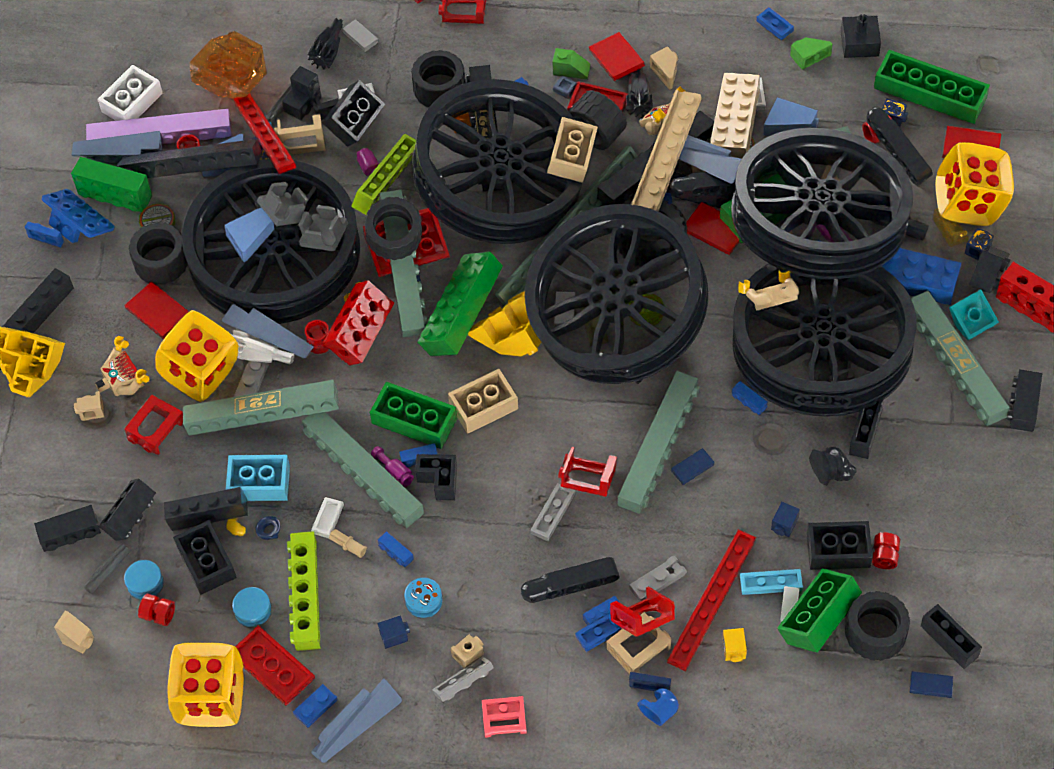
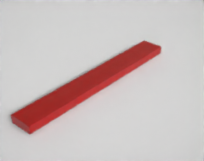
[233,93,296,174]
[667,529,756,672]

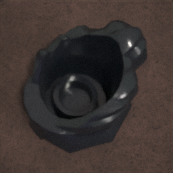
[809,447,857,486]

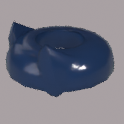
[255,516,281,540]

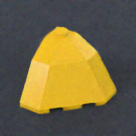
[468,291,541,356]
[0,326,65,397]

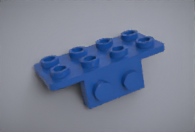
[42,189,115,243]

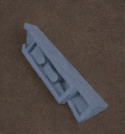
[72,131,162,164]
[679,135,742,184]
[222,304,314,358]
[311,679,402,763]

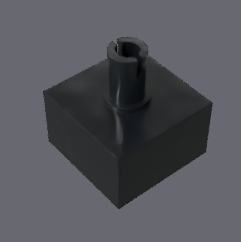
[840,14,881,58]

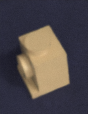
[74,391,104,421]
[451,634,484,668]

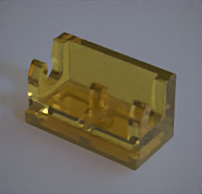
[932,208,969,247]

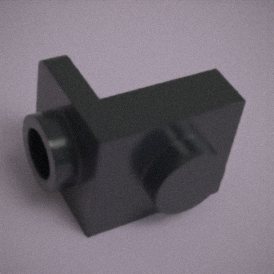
[313,96,338,120]

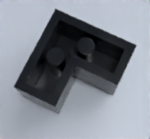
[282,66,321,120]
[969,245,1011,293]
[415,454,457,501]

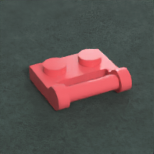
[482,696,527,738]

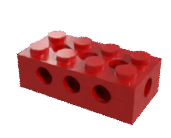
[996,261,1054,333]
[323,280,394,366]

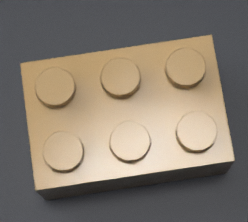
[547,117,598,183]
[448,369,518,434]

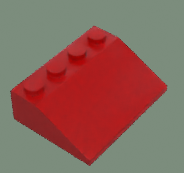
[363,208,450,277]

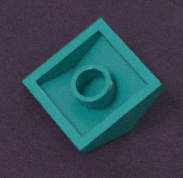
[949,289,999,340]

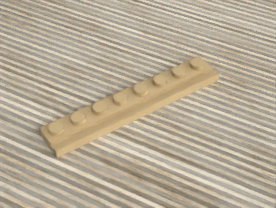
[631,90,702,212]

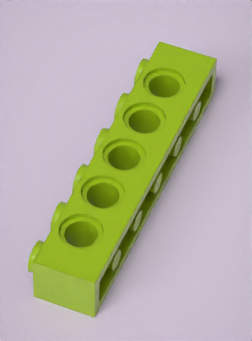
[351,134,416,215]
[287,531,321,651]

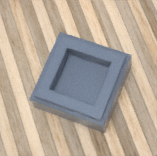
[553,76,577,98]

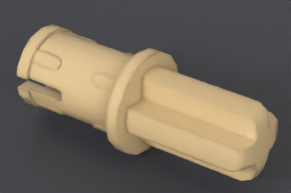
[329,529,367,558]

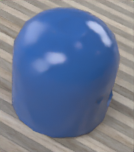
[637,688,679,726]

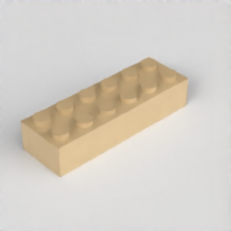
[710,73,760,159]

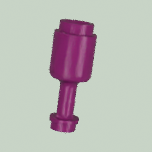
[356,148,379,176]
[371,446,414,487]

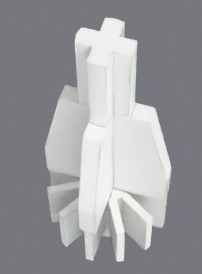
[231,328,294,364]

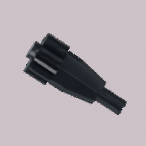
[307,18,343,70]
[626,67,653,117]

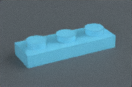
[740,569,803,595]

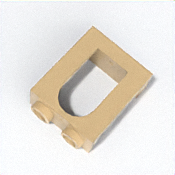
[274,114,326,155]
[607,612,671,674]

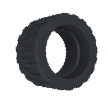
[411,50,466,107]
[569,90,627,150]
[365,197,422,260]
[128,222,188,285]
[845,591,910,661]

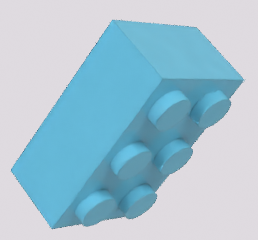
[226,455,290,501]

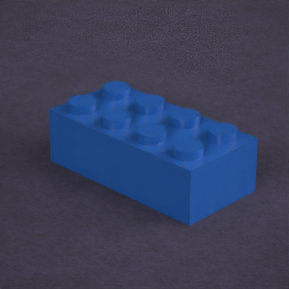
[881,248,961,305]

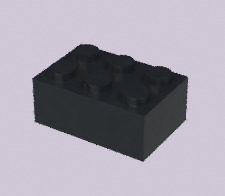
[322,80,385,147]
[173,520,237,595]
[807,521,873,570]

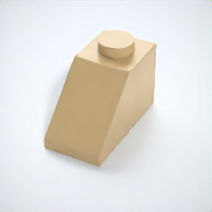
[650,46,678,90]
[54,610,94,654]

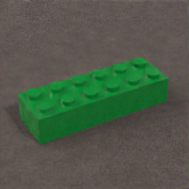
[874,50,990,124]
[417,252,503,356]

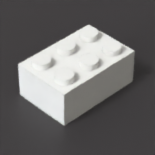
[98,65,163,121]

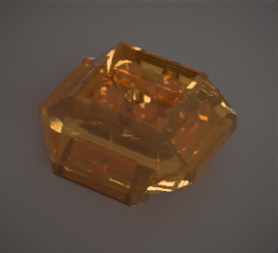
[189,31,267,100]

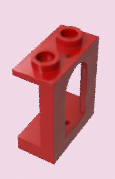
[439,0,486,24]
[124,395,183,456]
[558,447,617,497]
[610,586,675,637]

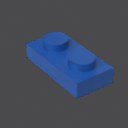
[756,7,794,41]
[25,222,64,248]
[575,613,621,652]
[293,684,338,728]

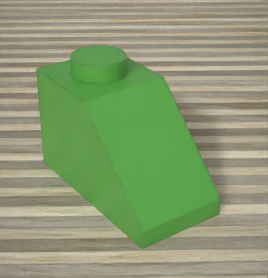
[790,37,833,70]
[552,48,591,79]

